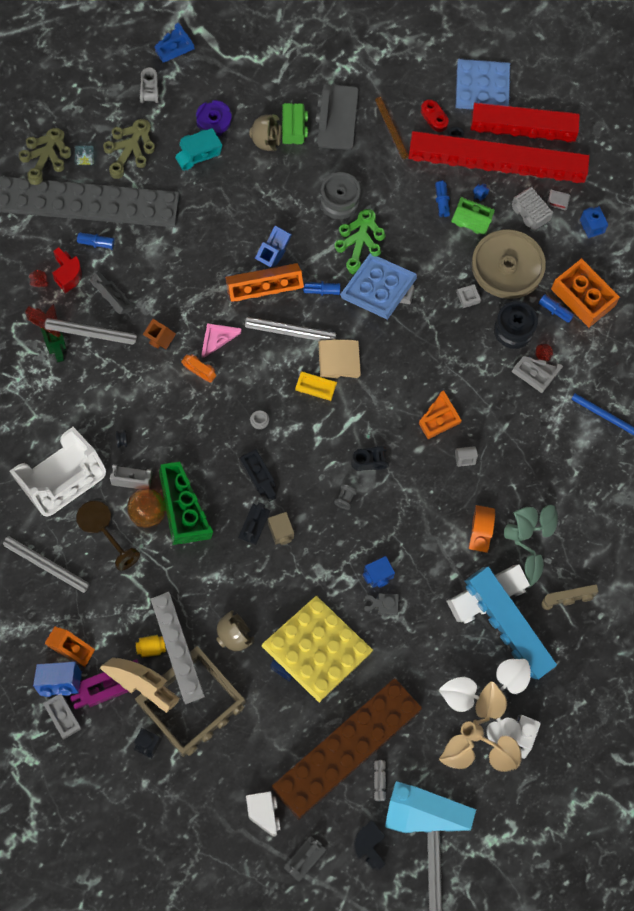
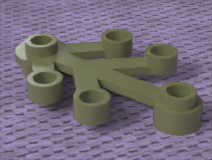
[103,119,155,179]
[19,128,71,185]

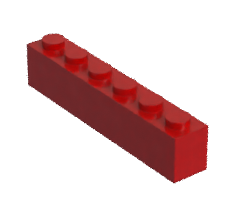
[470,103,580,142]

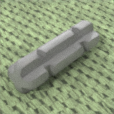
[374,760,386,801]

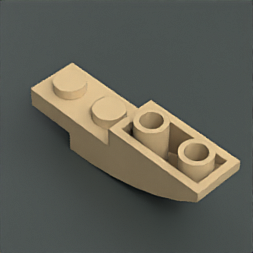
[100,658,180,713]

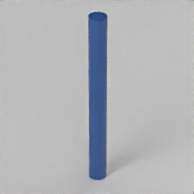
[571,393,634,435]

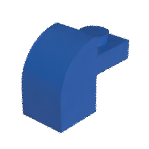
[255,226,292,267]

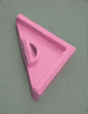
[201,323,241,358]

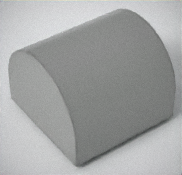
[455,446,478,467]

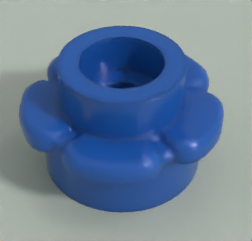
[473,184,489,201]

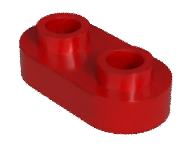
[421,100,449,132]

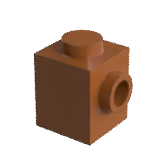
[143,319,176,349]

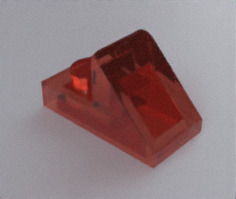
[25,304,61,338]

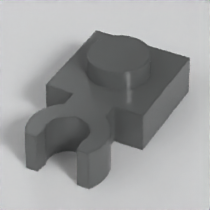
[364,593,399,615]

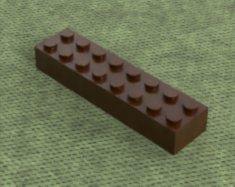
[272,678,422,820]

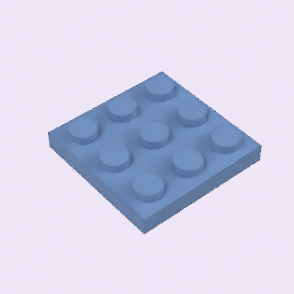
[455,59,510,109]
[340,253,417,320]

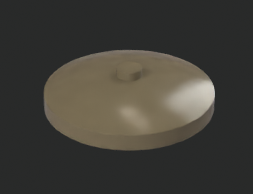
[472,230,546,299]

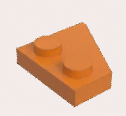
[419,390,462,439]

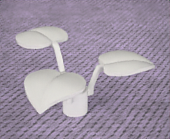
[439,659,531,744]

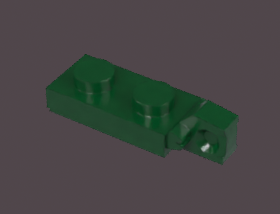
[37,311,66,363]

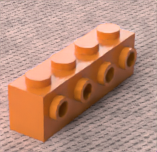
[225,263,304,302]

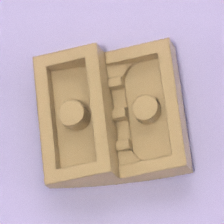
[318,340,361,379]

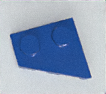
[155,23,194,63]

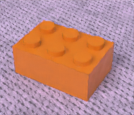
[551,258,620,327]

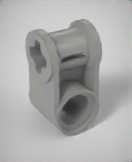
[140,68,159,103]

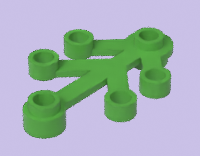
[334,209,385,274]

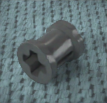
[334,484,357,510]

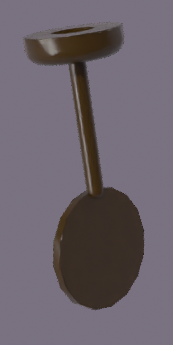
[76,501,140,571]

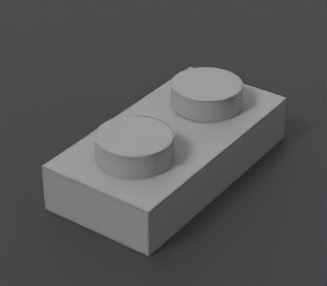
[43,694,81,740]

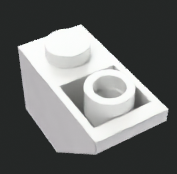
[246,792,280,836]

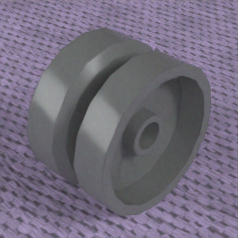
[320,172,361,220]

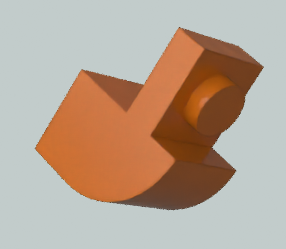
[469,505,495,553]

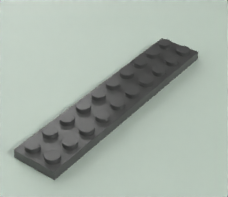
[0,176,179,228]

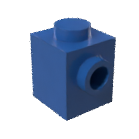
[580,206,608,238]
[363,556,395,588]

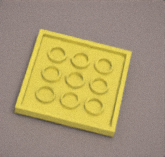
[262,596,373,703]

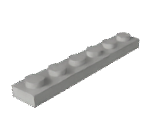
[151,592,205,704]

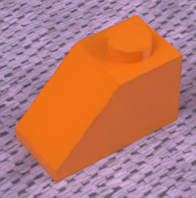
[44,627,95,667]

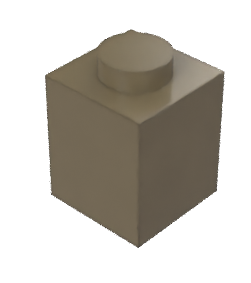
[268,512,294,545]

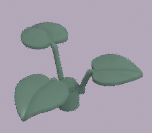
[504,505,558,588]

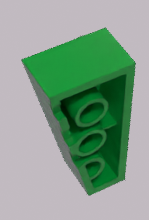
[159,462,213,545]

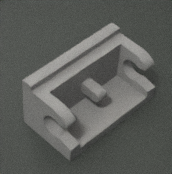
[110,464,153,491]

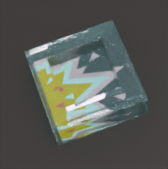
[75,146,94,165]

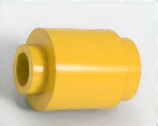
[135,635,166,658]

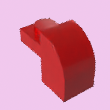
[52,247,82,294]

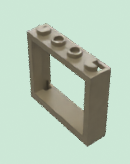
[135,646,245,757]

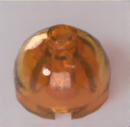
[127,488,166,528]

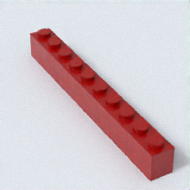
[408,131,589,183]

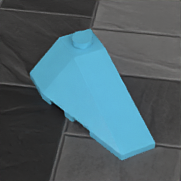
[385,782,476,833]

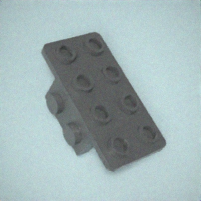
[316,84,358,150]

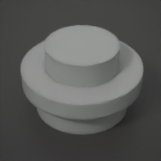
[250,411,269,429]

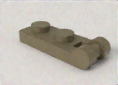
[541,584,599,610]

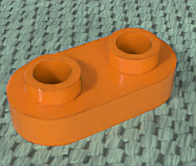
[181,354,216,383]

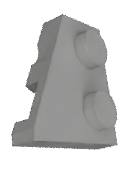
[512,356,563,393]

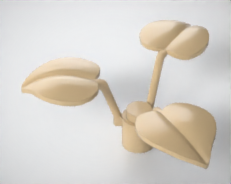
[439,681,522,772]

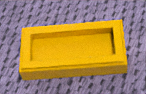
[295,371,337,401]

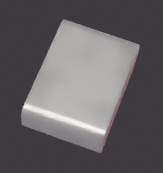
[547,190,570,210]

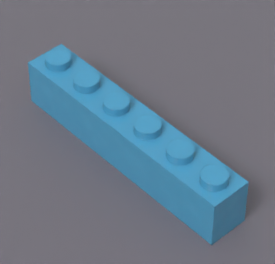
[465,567,557,679]

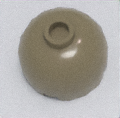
[250,115,281,151]
[216,610,254,651]

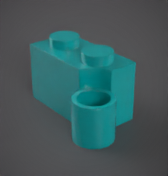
[175,128,222,171]

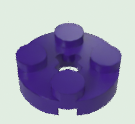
[196,100,232,136]

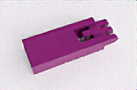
[70,659,139,709]

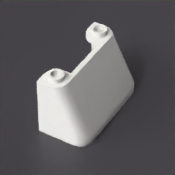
[10,427,106,517]

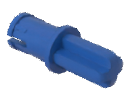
[435,181,450,217]
[77,233,115,250]
[303,281,340,296]
[538,294,574,323]

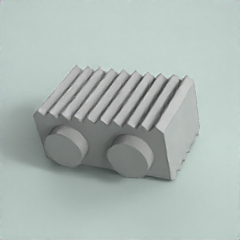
[512,187,553,231]

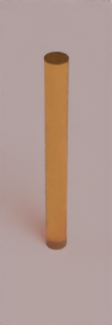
[375,97,408,159]

